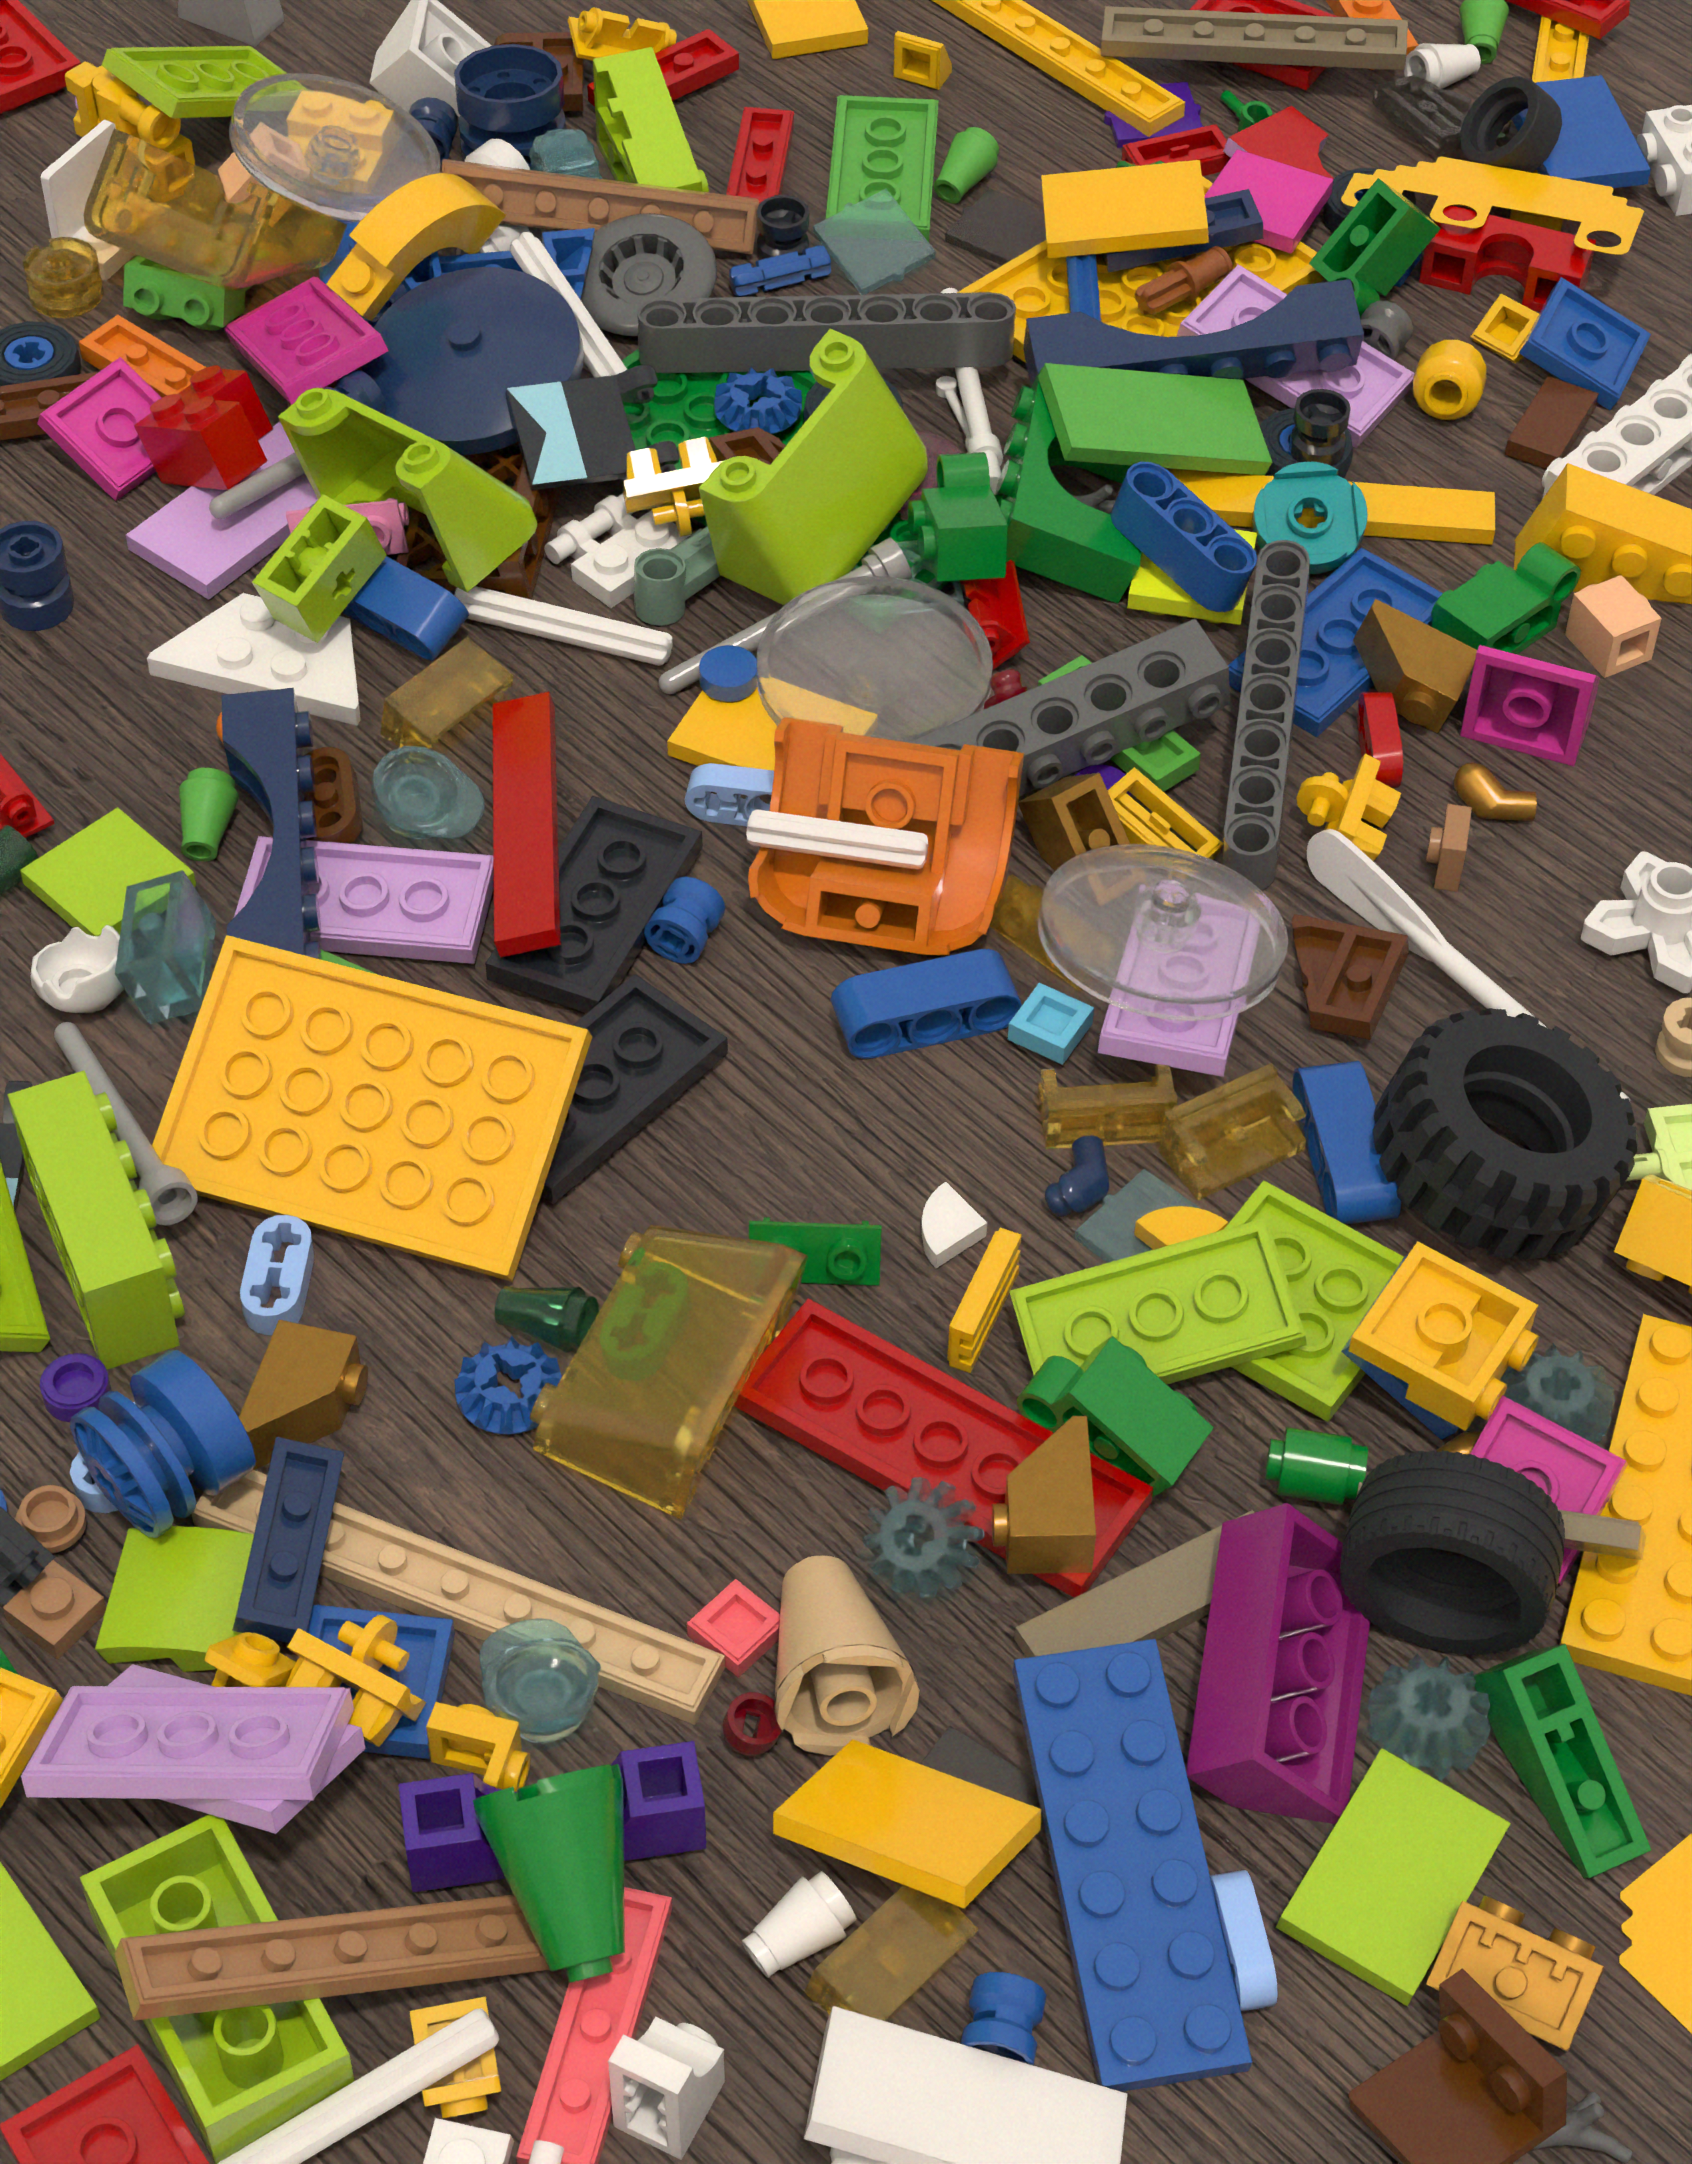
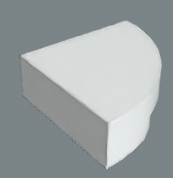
[921,1182,987,1268]

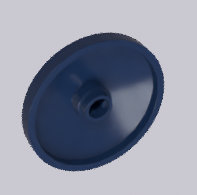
[362,267,584,455]

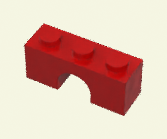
[1419,205,1596,312]

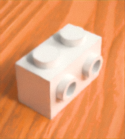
[1636,105,1692,216]

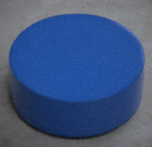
[699,645,758,702]

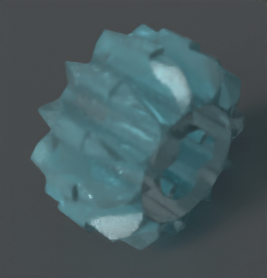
[529,128,603,179]
[1502,1343,1615,1443]
[862,1477,985,1598]
[1368,1653,1491,1782]

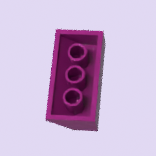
[1186,1503,1370,1824]

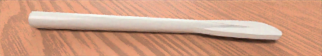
[1307,829,1631,1101]

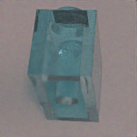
[115,870,216,1024]

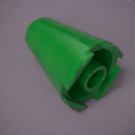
[473,1764,625,1983]

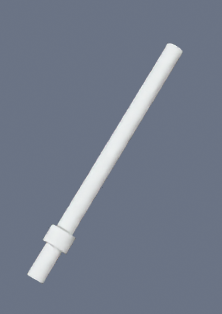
[941,288,1003,495]

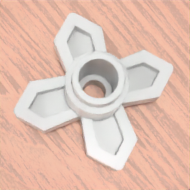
[1581,851,1692,993]

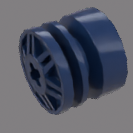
[454,44,568,172]

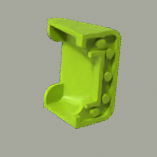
[699,328,928,607]
[278,388,538,593]

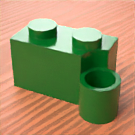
[1309,178,1441,319]
[908,452,1008,582]
[1431,542,1581,675]
[1016,1336,1214,1497]

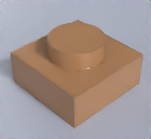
[1426,804,1472,892]
[3,1560,106,1660]

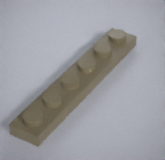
[1101,6,1408,70]

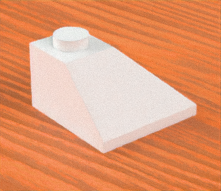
[370,0,492,117]

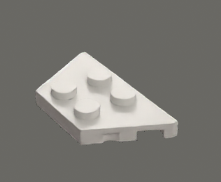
[147,593,361,726]

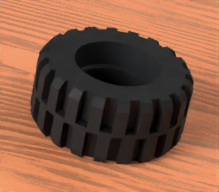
[1373,1008,1638,1260]

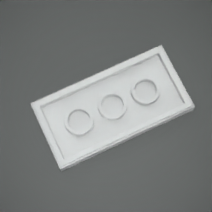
[804,2006,1127,2164]

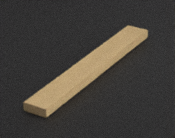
[192,1470,725,1725]

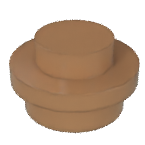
[15,1485,87,1553]

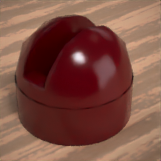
[723,1692,782,1757]

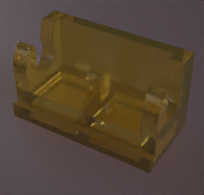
[380,636,514,762]
[1159,1063,1306,1201]
[1037,1064,1178,1149]
[804,1885,979,2021]

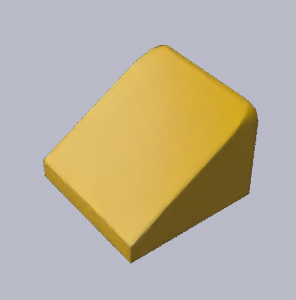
[893,31,952,90]
[1470,294,1539,364]

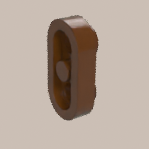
[304,747,363,844]

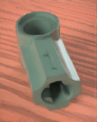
[634,526,721,626]

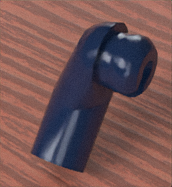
[1045,1135,1110,1217]

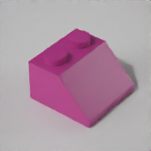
[1460,645,1600,766]

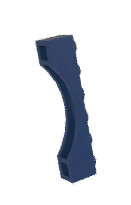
[1023,279,1364,387]
[221,688,322,960]

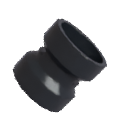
[757,195,809,260]
[1289,389,1351,466]

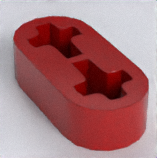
[1357,692,1403,788]

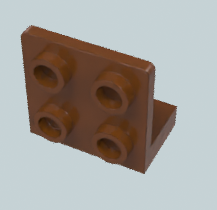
[1349,1968,1567,2164]

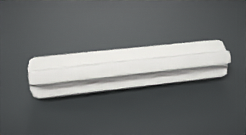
[746,809,928,870]

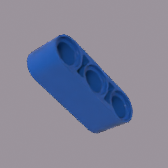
[1110,462,1257,612]
[342,556,469,661]
[830,949,1022,1059]
[1292,1061,1401,1225]

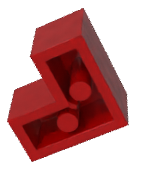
[134,365,273,490]

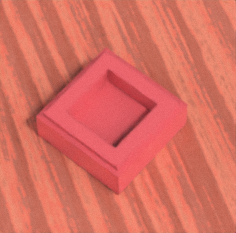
[687,1579,780,1678]

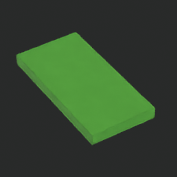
[825,95,939,244]
[1038,363,1272,475]

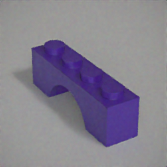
[398,1741,706,1892]

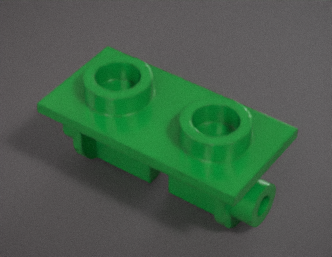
[748,1217,882,1286]

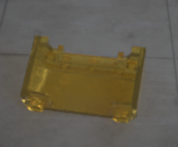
[83,129,347,292]
[530,1224,808,1520]

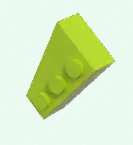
[593,47,709,192]

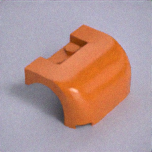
[748,717,1024,955]

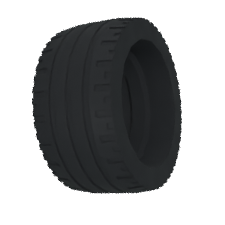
[1340,1450,1565,1655]

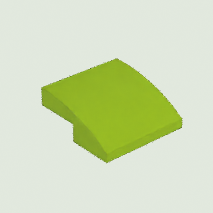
[95,1526,254,1672]

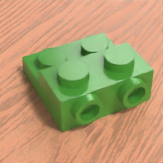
[123,235,267,330]

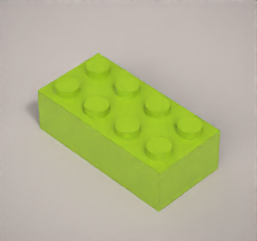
[7,1070,185,1370]
[80,1814,355,2164]

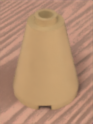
[774,1556,920,1756]

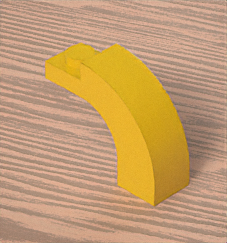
[326,173,506,321]

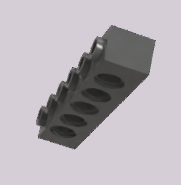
[908,619,1230,796]

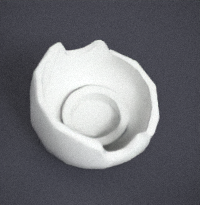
[31,925,128,1013]

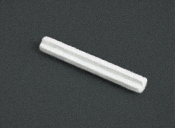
[510,232,627,378]
[454,586,673,666]
[217,2008,499,2164]

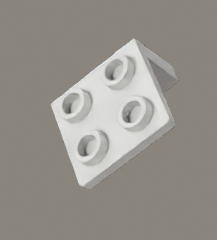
[41,120,170,281]

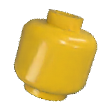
[1413,339,1487,420]

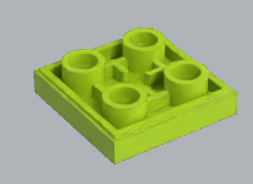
[20,807,196,936]

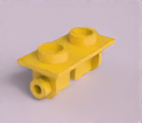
[567,7,677,61]

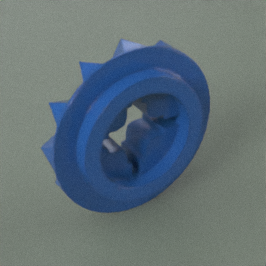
[714,367,802,434]
[454,1335,564,1434]

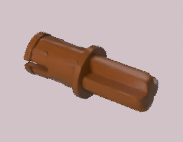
[1134,246,1233,315]

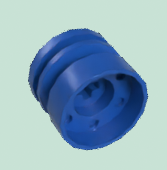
[70,1350,256,1538]

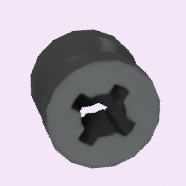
[1360,301,1413,360]

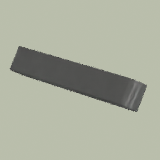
[637,292,1016,373]
[1222,540,1310,892]

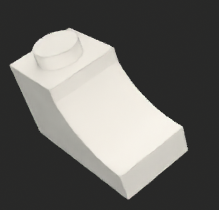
[608,2016,725,2160]

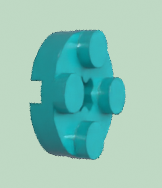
[1252,462,1368,574]

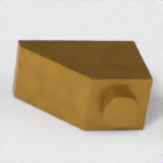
[1353,599,1477,733]
[1018,773,1147,909]
[239,1320,368,1470]
[992,1416,1096,1574]

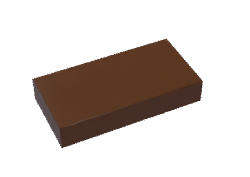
[1505,376,1599,469]

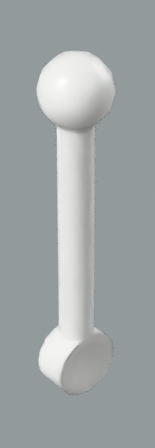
[936,376,970,449]

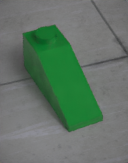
[1471,1644,1651,1879]

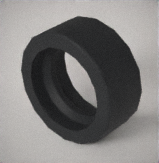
[1460,76,1562,173]

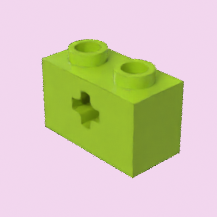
[252,494,387,643]

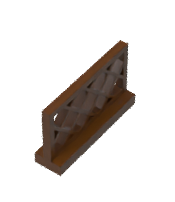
[396,442,562,600]

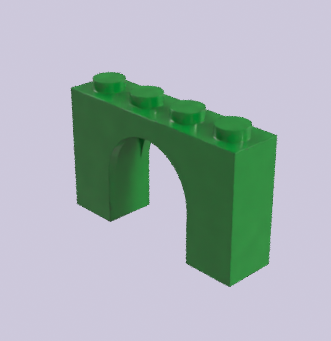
[996,368,1142,604]

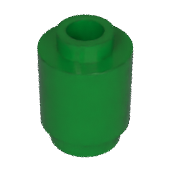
[1265,1427,1368,1505]

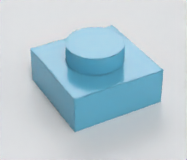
[1008,983,1094,1065]

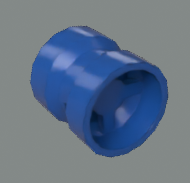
[644,877,726,964]
[960,1972,1047,2066]

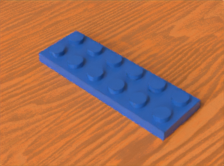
[1012,1639,1252,2092]

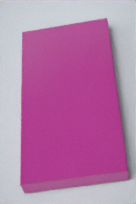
[224,276,389,405]

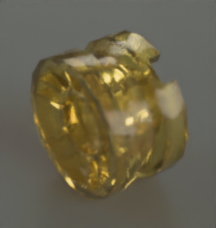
[23,237,104,319]

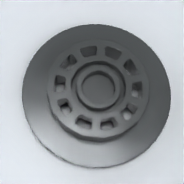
[580,213,717,336]

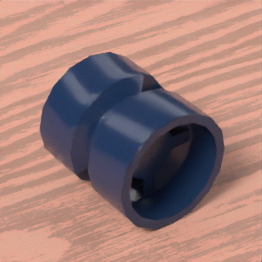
[0,521,74,631]

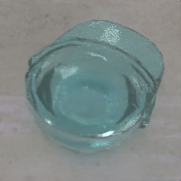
[371,746,484,840]
[479,1618,601,1744]

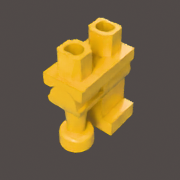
[65,61,198,203]

